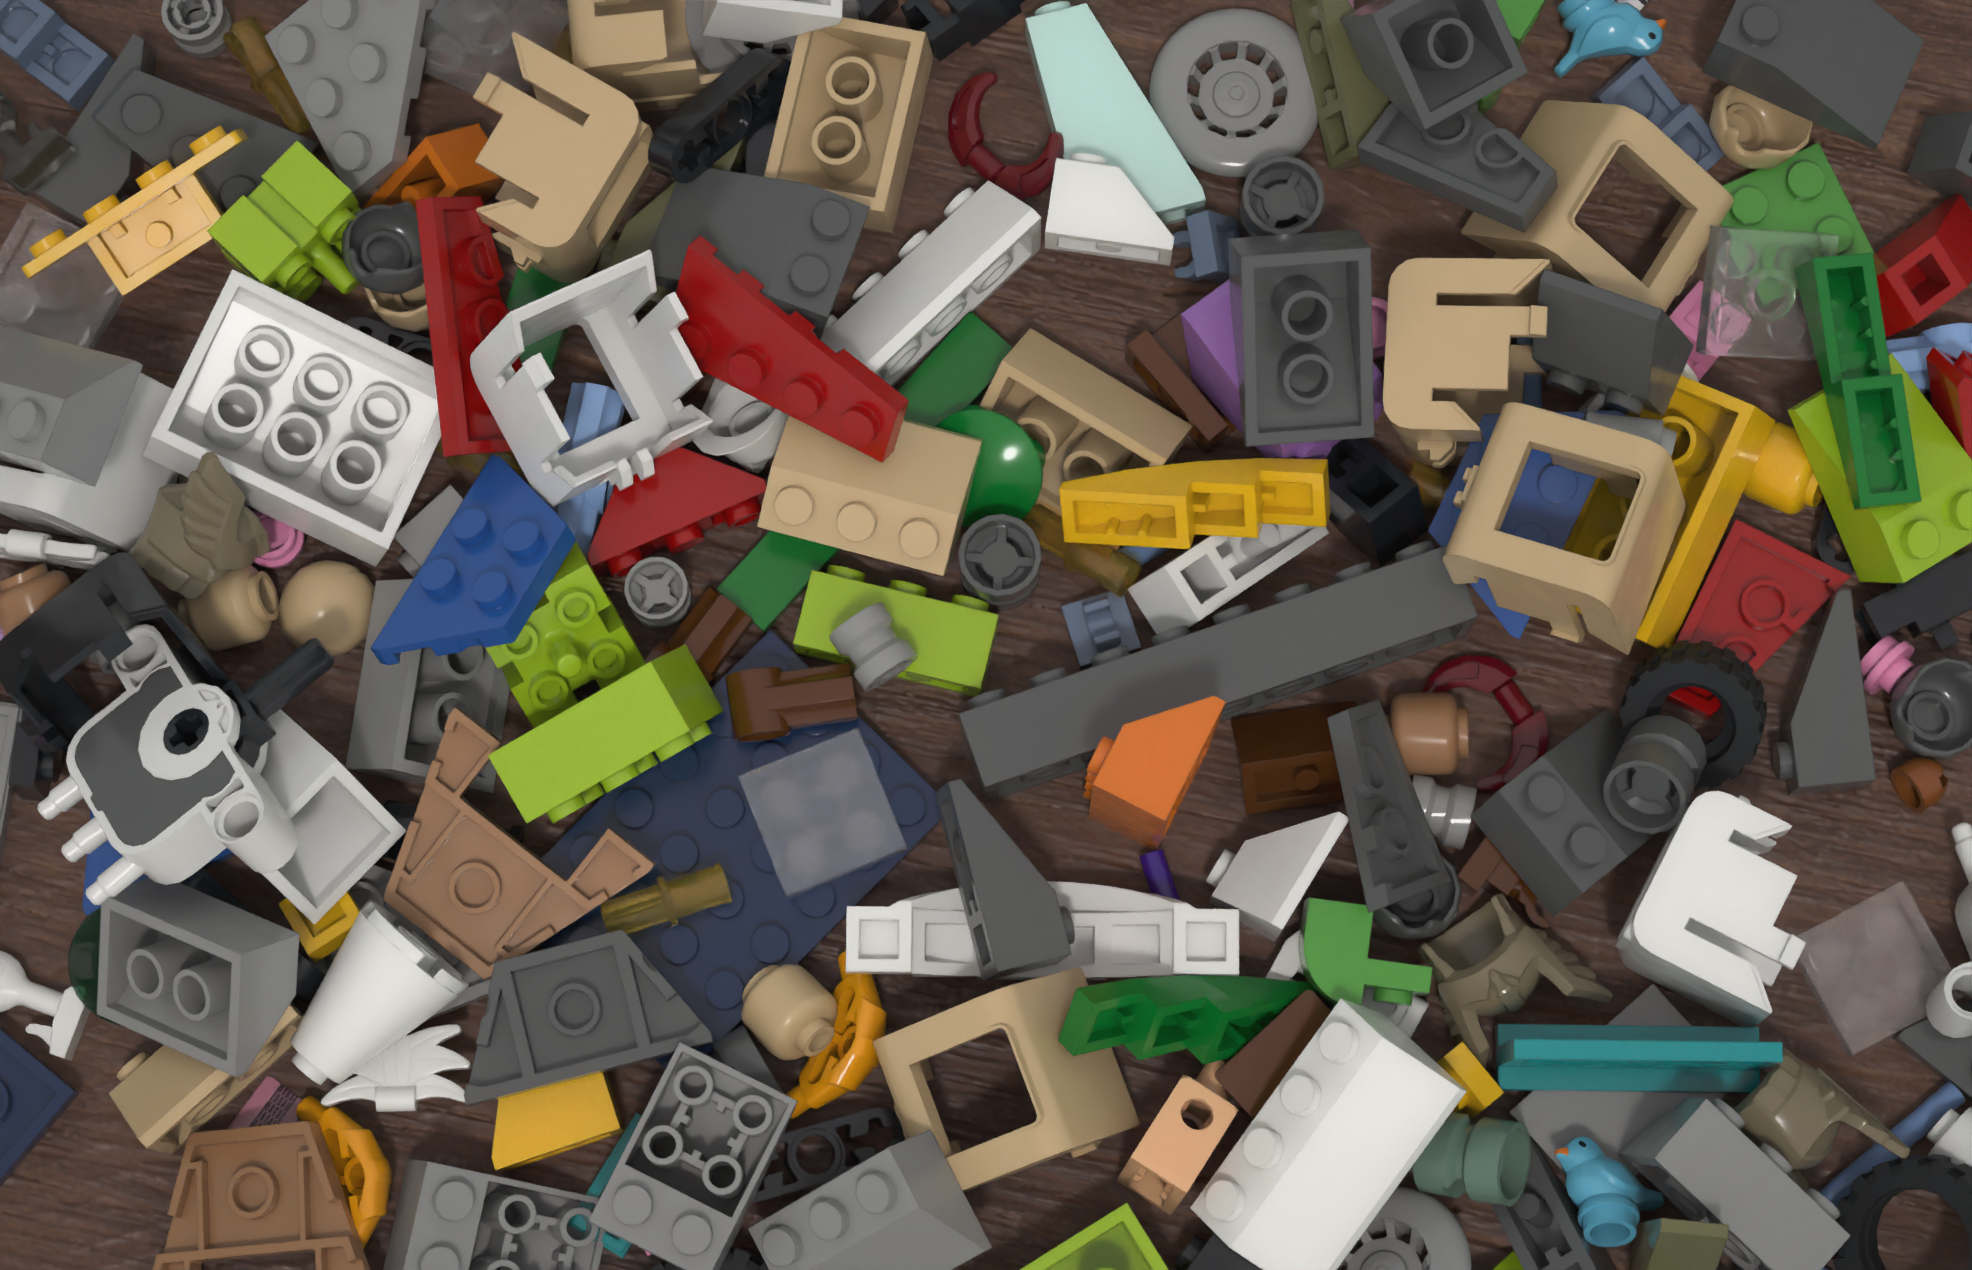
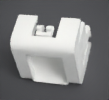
[470,249,713,507]
[0,373,179,553]
[1614,791,1806,1027]

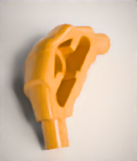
[785,951,887,1119]
[296,1096,392,1249]

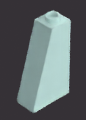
[1025,1,1206,226]

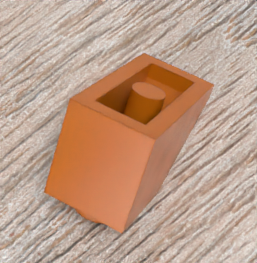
[363,124,506,210]

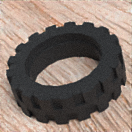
[1833,1154,1972,1270]

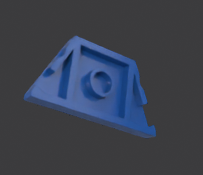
[1428,411,1627,639]
[370,454,576,665]

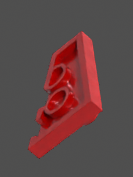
[1666,519,1851,720]

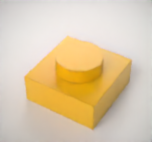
[278,890,361,962]
[1436,1041,1504,1119]

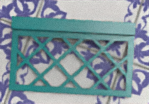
[1495,1024,1783,1094]

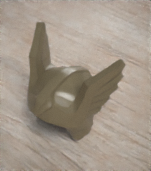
[127,451,271,600]
[1418,893,1613,1070]
[1722,1047,1911,1193]

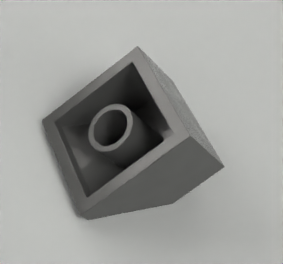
[1340,0,1528,130]
[1532,269,1694,417]

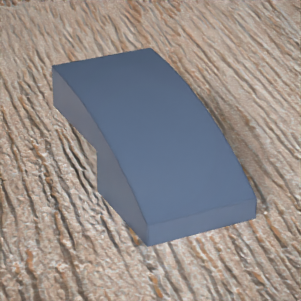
[0,0,115,112]
[1590,56,1724,171]

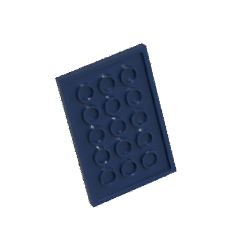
[540,630,941,1069]

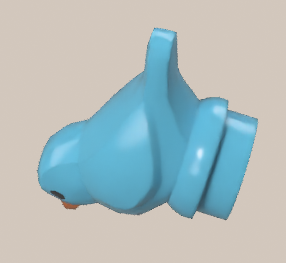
[1554,0,1667,78]
[1555,1136,1664,1247]

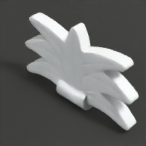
[0,529,110,570]
[321,1024,472,1112]

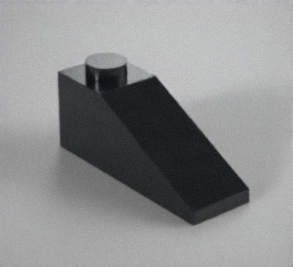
[1325,438,1428,567]

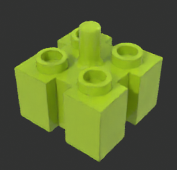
[207,140,361,303]
[486,541,646,728]

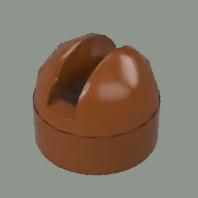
[1890,756,1948,813]

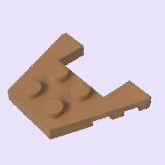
[383,707,657,980]
[152,1121,370,1270]

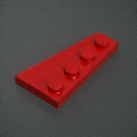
[415,196,522,457]
[676,235,909,463]

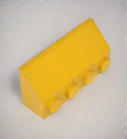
[1562,375,1776,649]

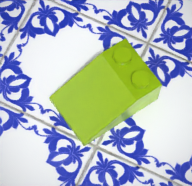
[1787,353,1972,583]

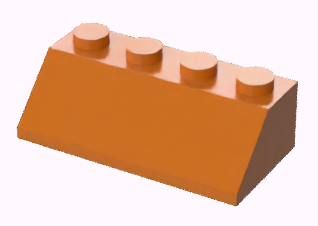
[1083,696,1226,851]

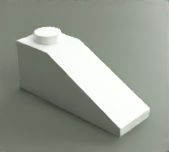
[1128,524,1329,634]

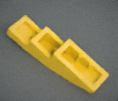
[1059,458,1331,549]

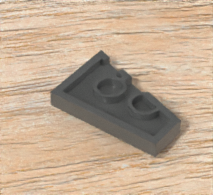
[90,68,319,213]
[1358,102,1558,233]
[1327,700,1451,913]

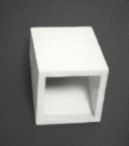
[260,709,406,925]

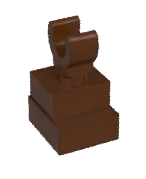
[1456,835,1550,930]

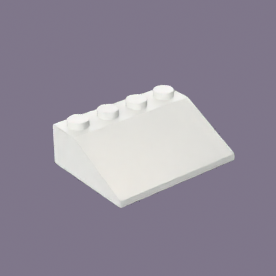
[142,269,441,567]

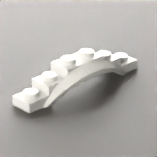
[846,881,1239,980]

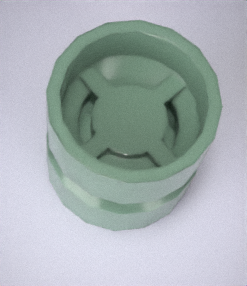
[1412,1111,1531,1207]

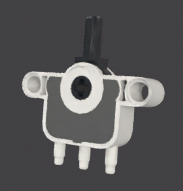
[37,624,335,905]

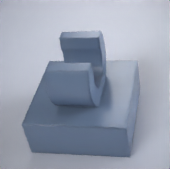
[1173,210,1240,285]
[1061,587,1141,670]

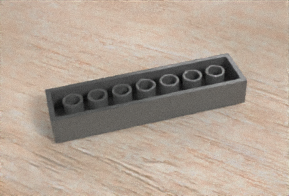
[959,541,1478,804]

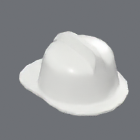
[693,378,789,474]

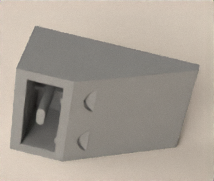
[589,1042,798,1270]
[383,1159,607,1270]

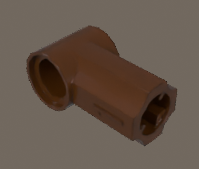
[644,588,753,689]
[725,663,858,742]

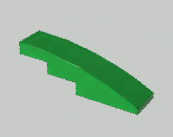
[1058,975,1317,1065]

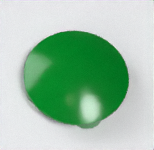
[935,405,1046,528]

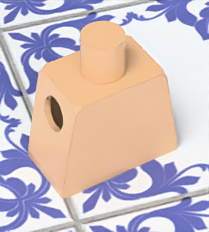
[1116,1060,1239,1215]

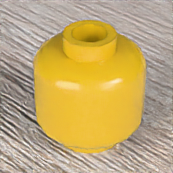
[1743,422,1823,515]

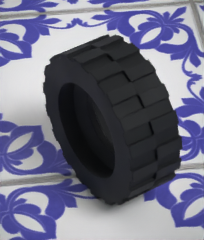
[1619,640,1767,791]

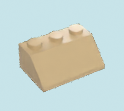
[764,17,934,233]
[980,328,1192,551]
[757,415,983,576]
[109,997,306,1155]

